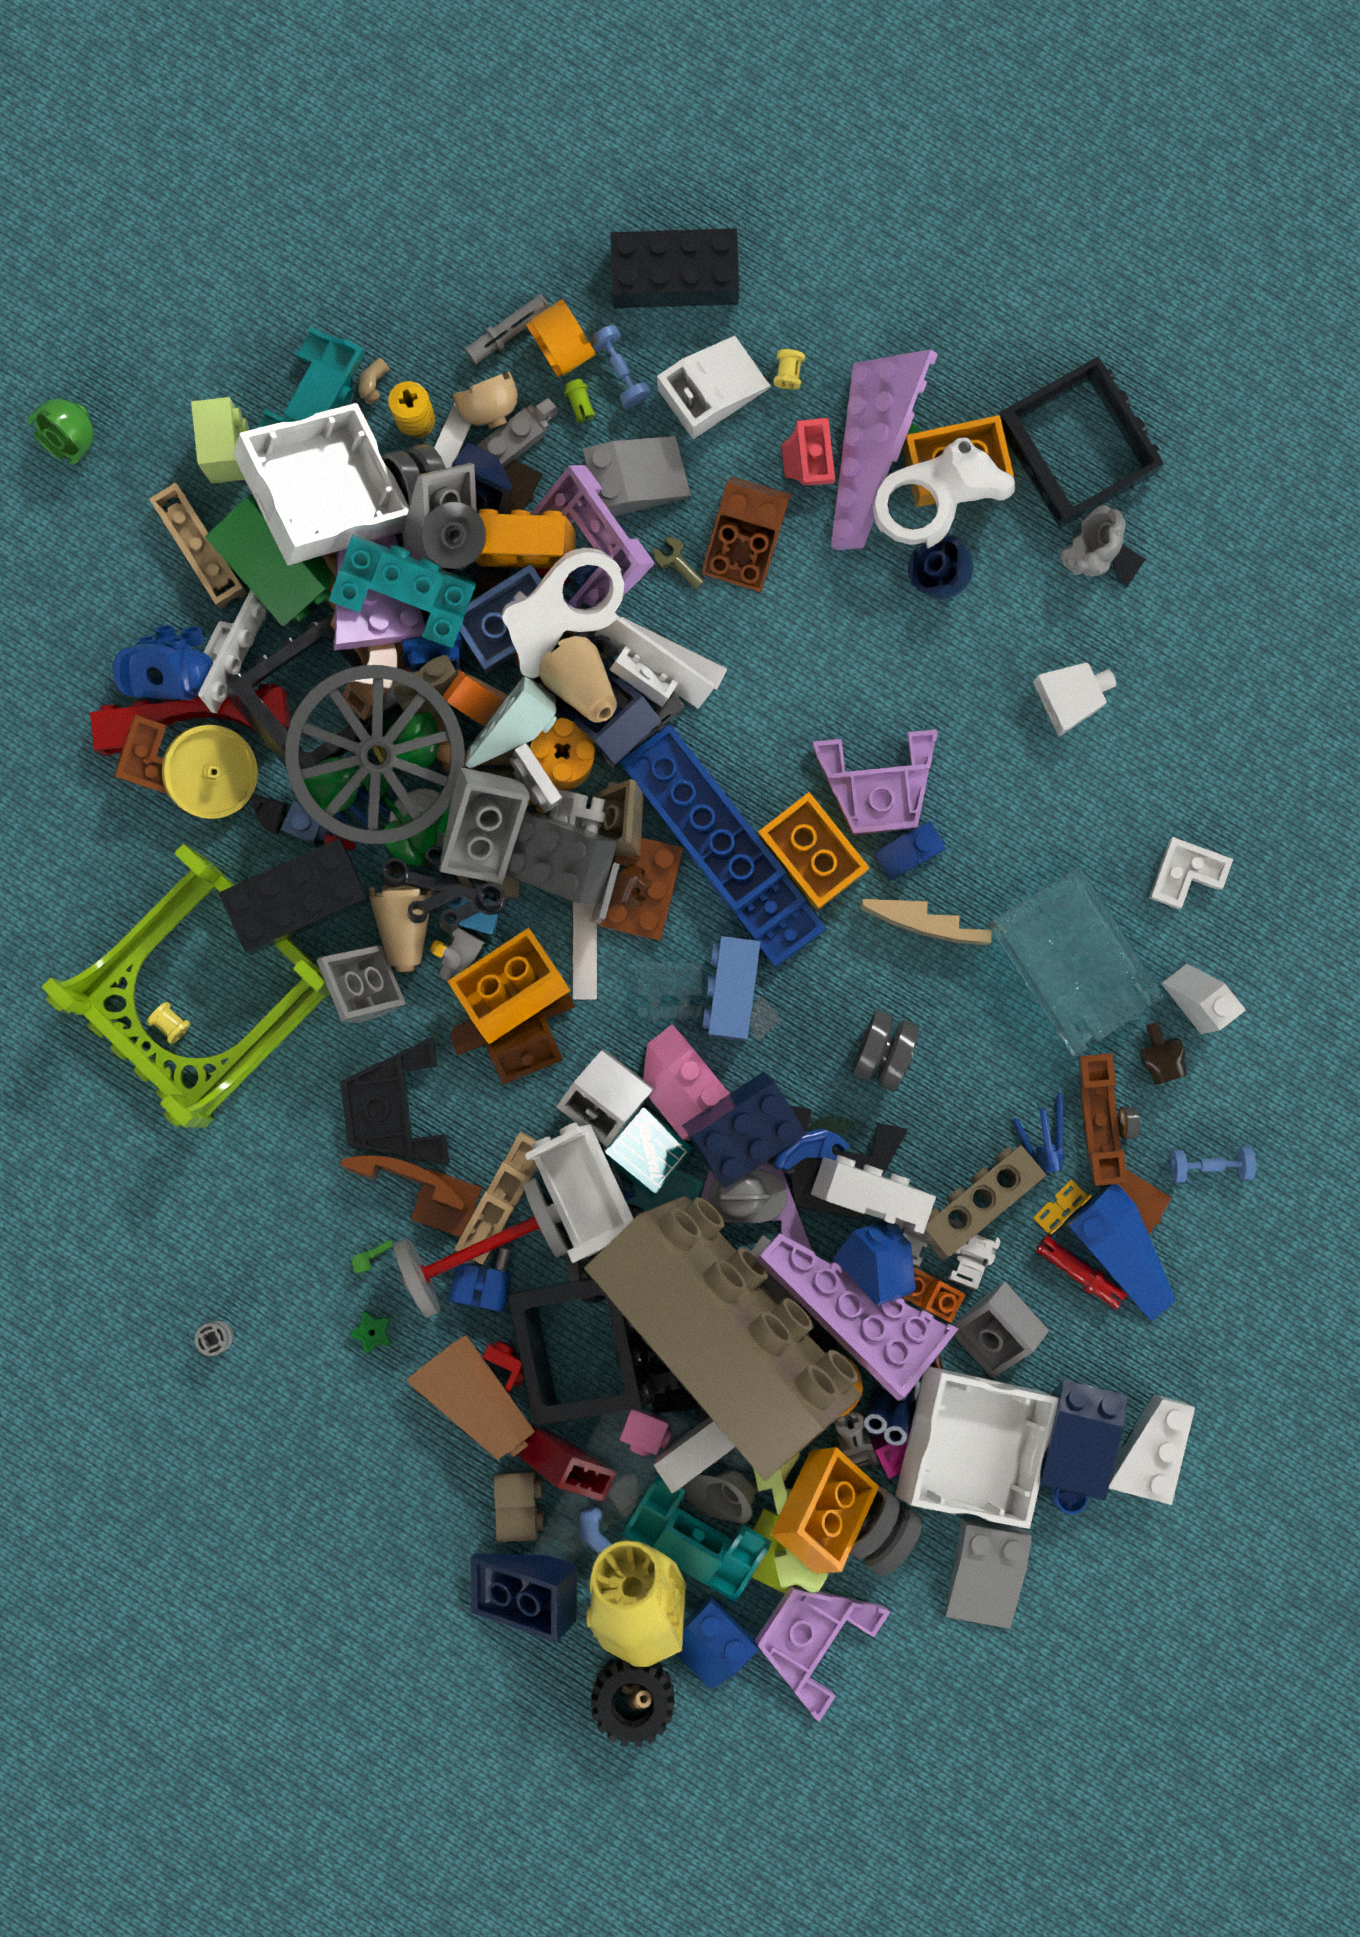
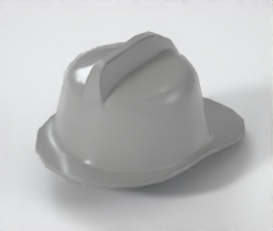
[708,1170,787,1223]
[684,1470,758,1524]

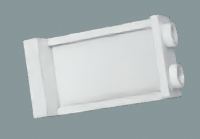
[524,1122,634,1263]

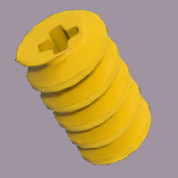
[388,381,436,438]

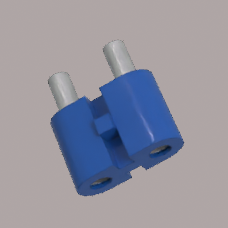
[448,1248,512,1313]

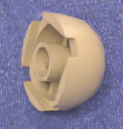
[452,371,517,430]

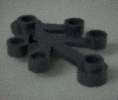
[381,846,506,932]

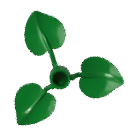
[303,712,439,866]

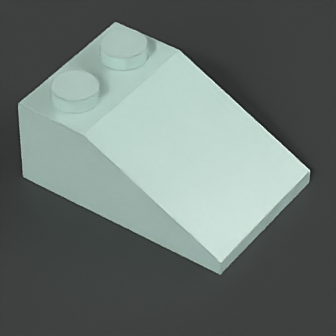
[465,676,557,769]

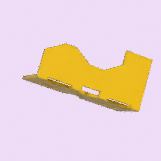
[1033,1179,1092,1234]

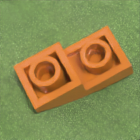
[443,671,504,726]
[902,1267,966,1323]

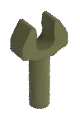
[653,537,705,590]

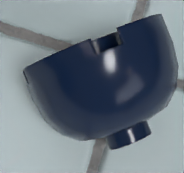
[908,533,974,599]

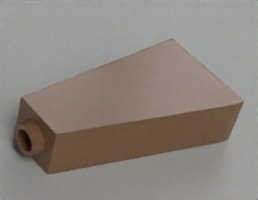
[406,1335,535,1460]

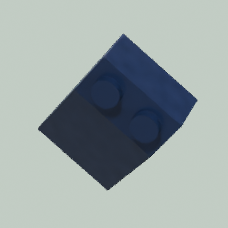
[556,667,661,765]
[1039,1379,1128,1501]
[471,1553,577,1643]

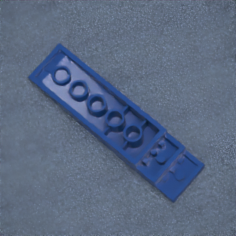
[619,724,826,968]

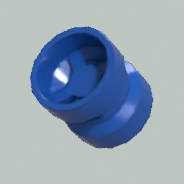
[1050,1488,1089,1514]

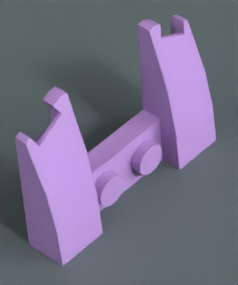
[530,465,655,608]

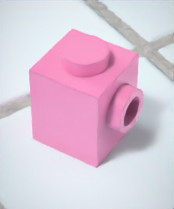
[619,1408,672,1457]

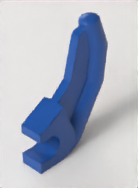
[773,1128,850,1171]

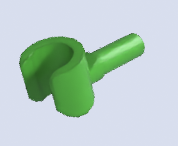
[352,1239,393,1273]

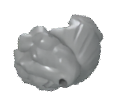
[1060,505,1126,577]

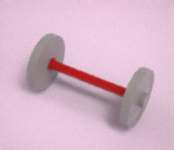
[393,1178,568,1318]

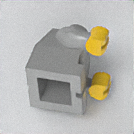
[429,927,484,981]

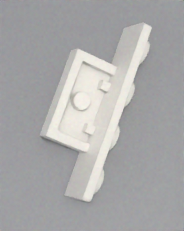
[198,590,268,713]
[594,617,715,709]

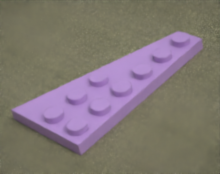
[831,349,938,551]
[333,535,425,651]
[755,1234,958,1401]

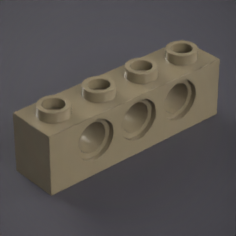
[920,1145,1046,1261]

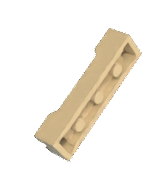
[149,482,247,610]

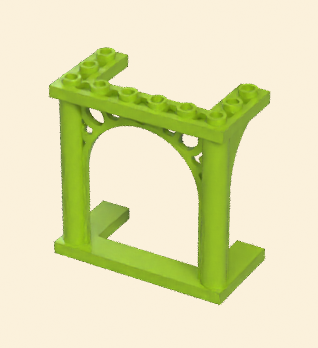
[41,844,332,1128]

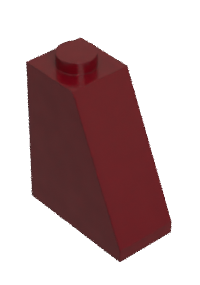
[517,1423,618,1502]

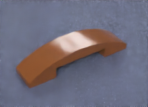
[1079,1053,1128,1186]
[340,1156,468,1214]

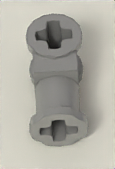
[835,1411,878,1468]

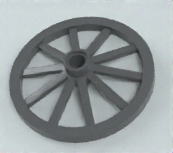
[285,665,465,844]

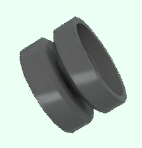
[381,443,446,506]
[851,1009,919,1092]
[850,1487,922,1576]

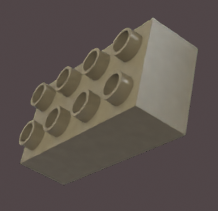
[584,1195,862,1481]

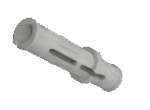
[464,294,550,365]

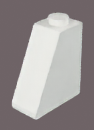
[1161,964,1246,1034]
[654,1417,735,1493]

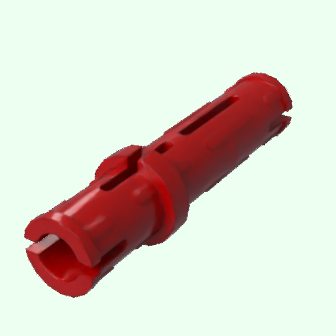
[1035,1235,1127,1310]

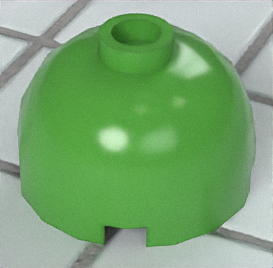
[28,398,94,464]

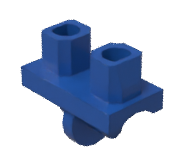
[402,632,462,672]

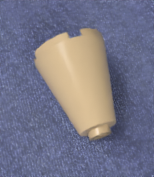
[539,636,617,722]
[368,884,433,972]

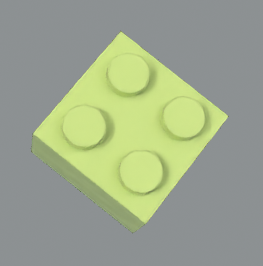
[191,397,249,484]

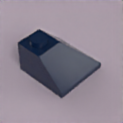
[451,442,513,514]

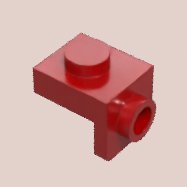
[482,1340,525,1392]

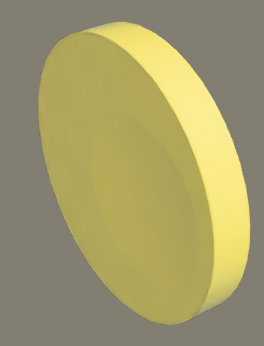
[162,725,258,819]

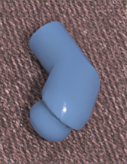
[579,1505,612,1554]

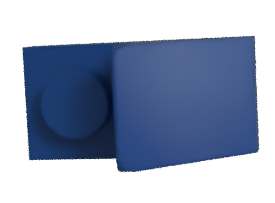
[874,821,946,881]

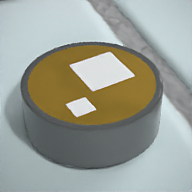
[1118,1107,1140,1140]

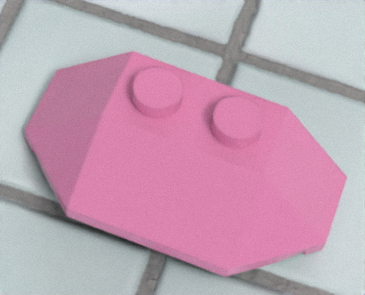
[643,1024,730,1141]

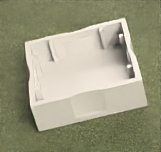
[233,403,409,566]
[895,1367,1059,1529]

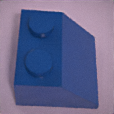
[833,1221,915,1306]
[676,1594,758,1690]

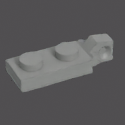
[477,398,558,468]

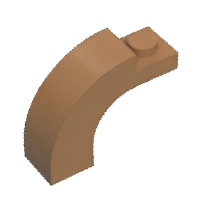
[330,611,397,721]

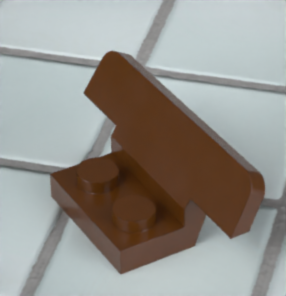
[451,993,575,1085]

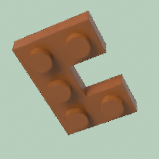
[113,715,168,794]
[598,837,684,942]

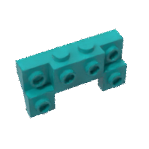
[257,327,365,428]
[328,534,476,648]
[621,1474,772,1602]

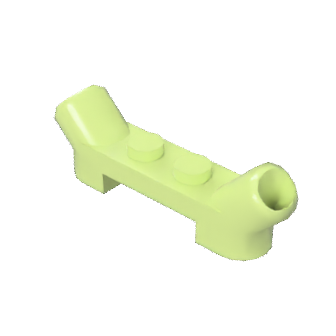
[753,1452,828,1593]

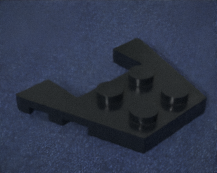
[340,1038,450,1164]
[790,1105,907,1218]

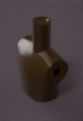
[1139,1022,1187,1085]

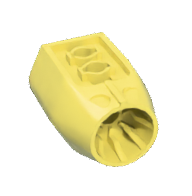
[587,1541,686,1667]

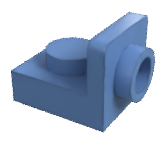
[281,801,330,847]

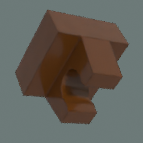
[610,863,652,908]

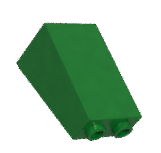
[205,494,336,627]

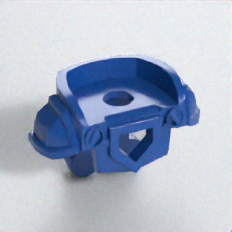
[112,625,213,700]

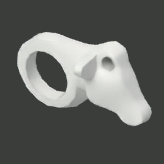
[873,437,1015,548]
[502,548,624,679]

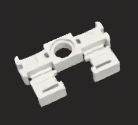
[897,1218,1000,1290]

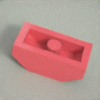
[781,418,835,486]

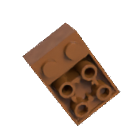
[701,476,791,592]

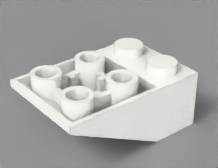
[657,336,771,439]

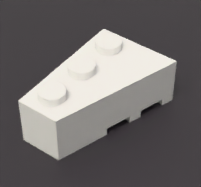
[811,1155,936,1234]
[1109,1394,1195,1505]

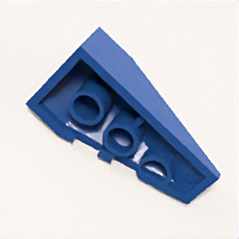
[1065,1184,1176,1321]

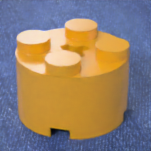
[526,299,596,377]
[530,718,595,791]

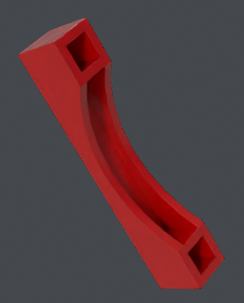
[90,684,291,756]

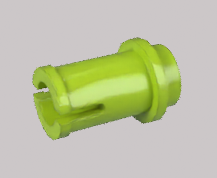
[564,379,596,423]

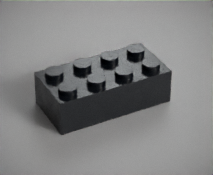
[610,228,739,308]
[218,838,370,955]

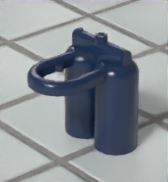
[864,1379,921,1446]

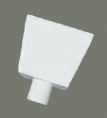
[1033,663,1116,737]

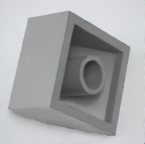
[952,1282,1049,1378]

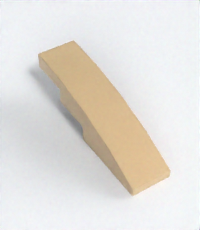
[860,899,992,946]
[454,1131,538,1265]

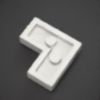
[1149,837,1233,909]

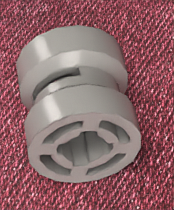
[194,1320,234,1356]

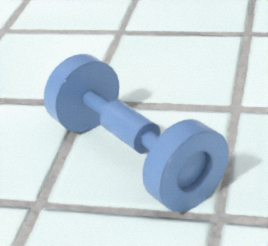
[589,325,652,409]
[1170,1147,1256,1183]

